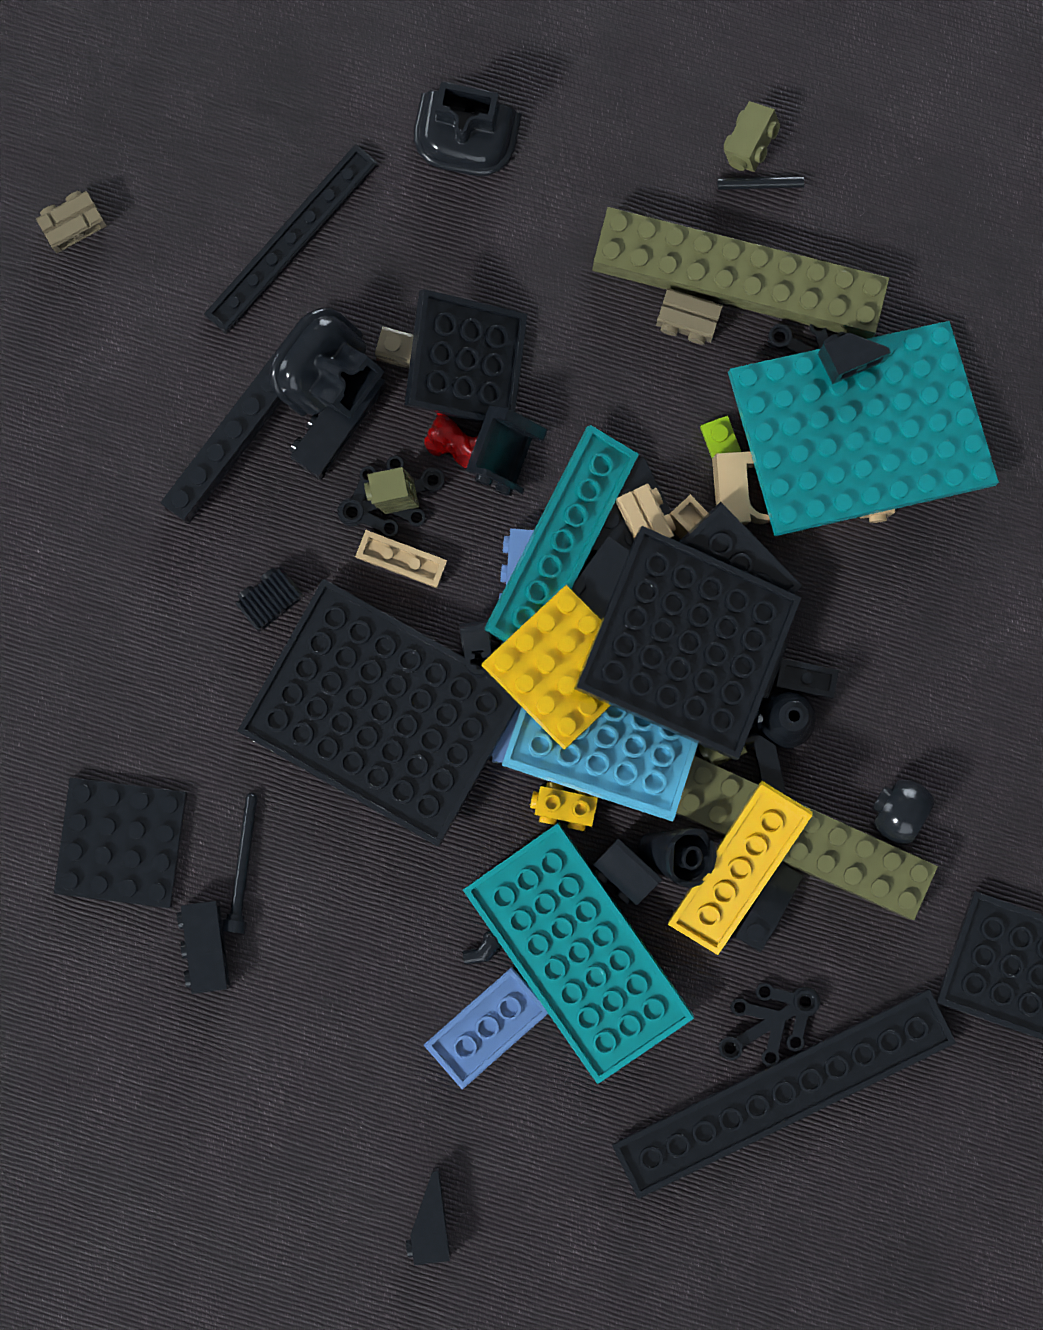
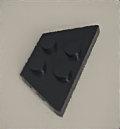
[591,456,671,551]

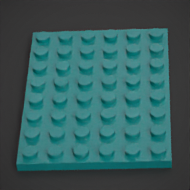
[728,321,999,536]

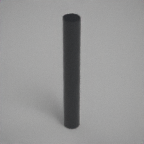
[717,176,804,190]

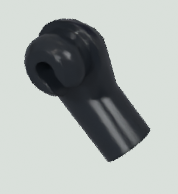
[462,931,500,965]

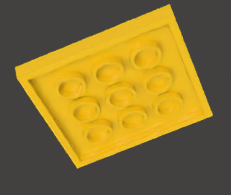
[481,585,612,750]

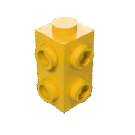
[530,782,598,831]

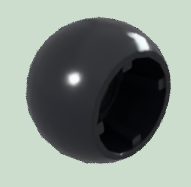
[872,780,935,844]

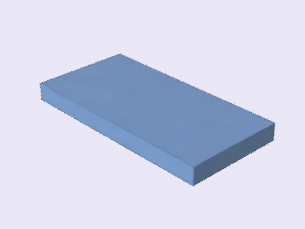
[424,967,548,1089]

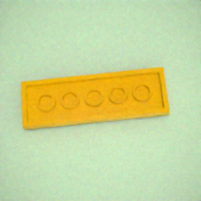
[668,781,813,955]

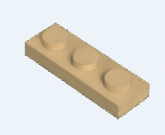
[355,530,447,588]

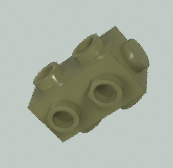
[724,101,780,172]

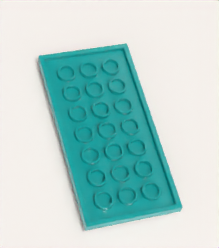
[463,823,695,1085]

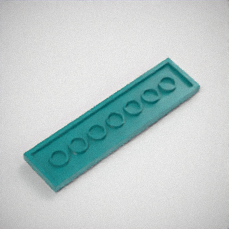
[484,425,639,642]

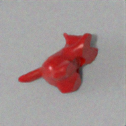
[424,413,478,468]

